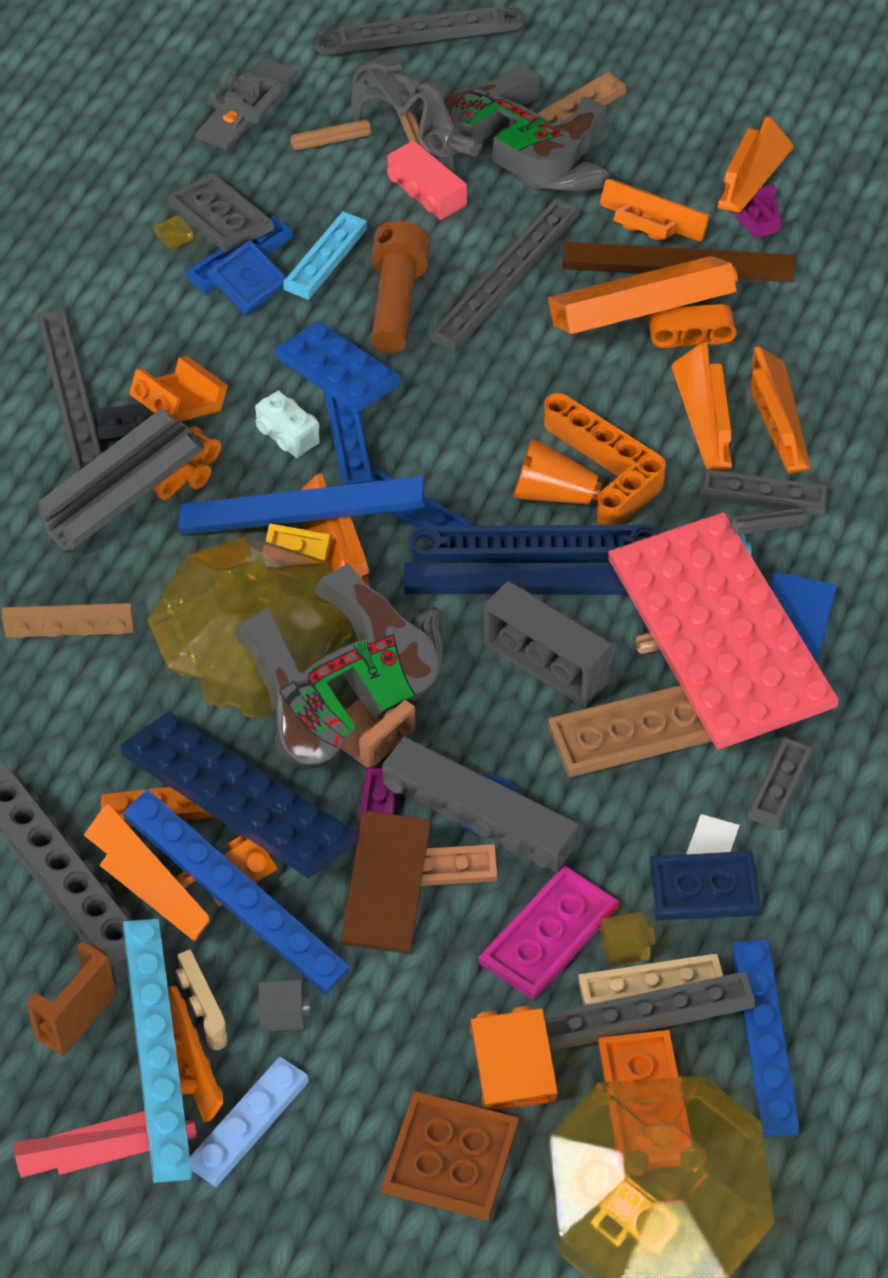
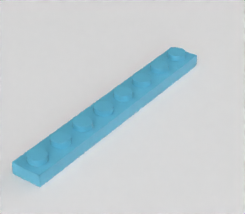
[123,919,192,1183]

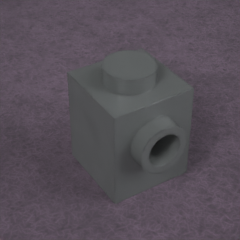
[258,980,310,1032]

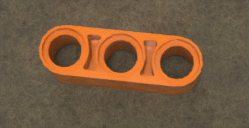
[648,304,737,348]

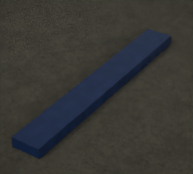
[404,562,628,594]

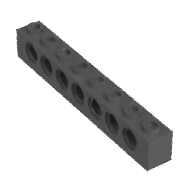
[0,761,133,985]

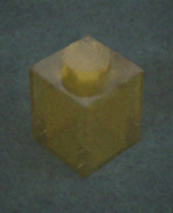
[600,912,655,967]

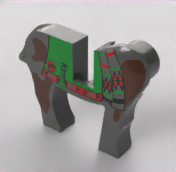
[444,64,611,191]
[234,563,443,769]

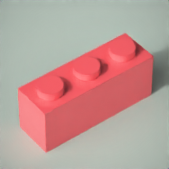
[387,140,467,220]

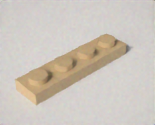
[578,953,723,1006]

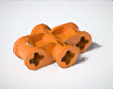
[152,426,221,500]

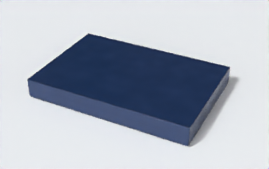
[649,851,761,921]

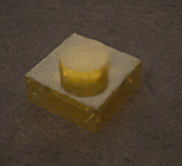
[154,215,194,251]

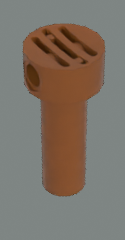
[371,221,431,353]

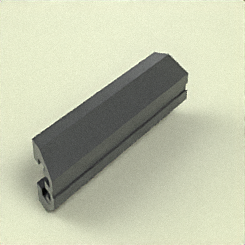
[39,408,204,551]

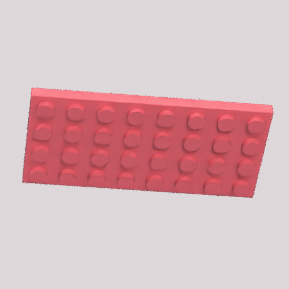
[608,512,839,750]

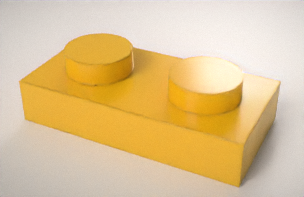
[263,524,332,567]

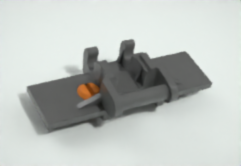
[194,59,298,150]

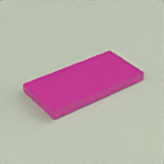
[479,865,619,1001]

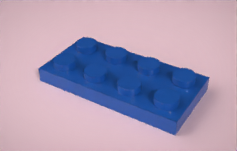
[275,321,401,413]

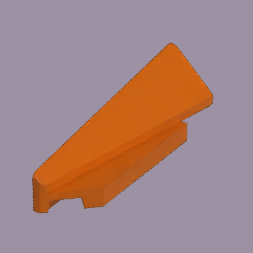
[672,343,732,471]
[301,474,371,587]
[84,804,210,941]

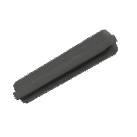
[730,508,807,535]

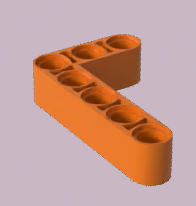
[544,393,666,525]

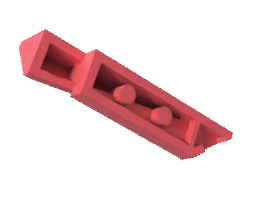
[13,1111,197,1178]

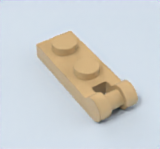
[175,949,228,1050]

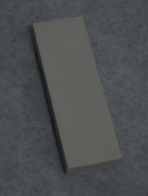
[747,737,815,830]

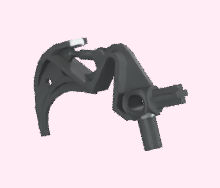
[351,54,481,174]

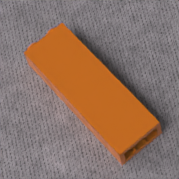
[548,256,738,334]

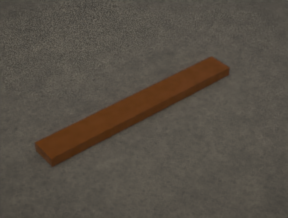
[562,241,795,282]

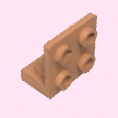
[340,699,416,768]

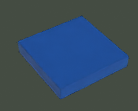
[207,240,287,316]

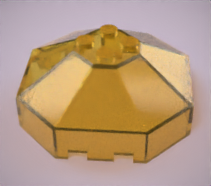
[147,536,353,719]
[549,1076,775,1278]

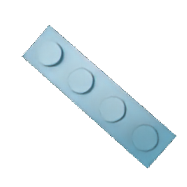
[283,211,367,300]

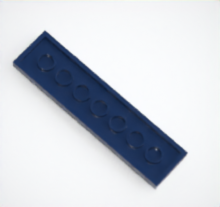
[120,711,358,879]

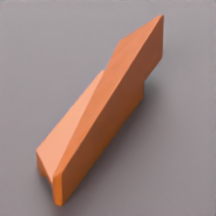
[718,116,794,212]
[750,346,811,474]

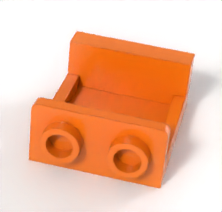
[129,356,228,422]
[470,1006,558,1111]

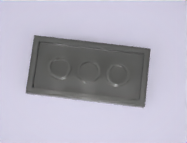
[167,173,274,254]

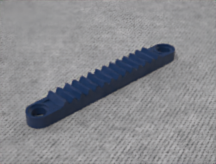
[409,524,660,563]

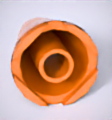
[513,439,602,505]

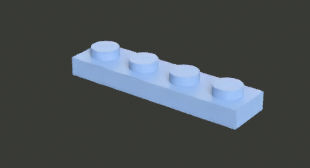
[190,1057,309,1187]

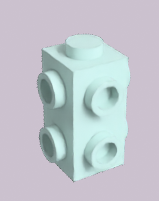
[255,391,320,458]

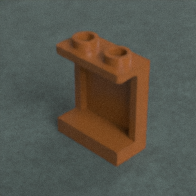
[26,942,116,1057]

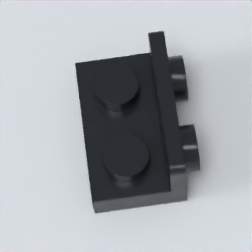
[96,403,154,439]

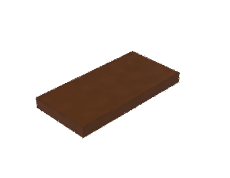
[341,810,431,954]

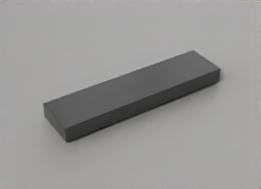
[701,469,828,516]

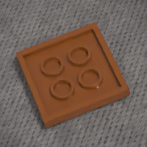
[381,1091,519,1221]

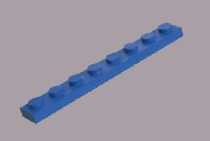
[123,789,350,995]

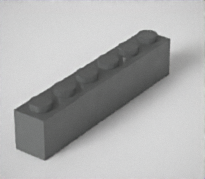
[382,737,579,872]

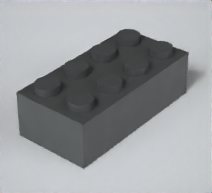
[484,581,612,709]

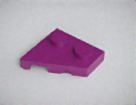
[730,184,781,238]

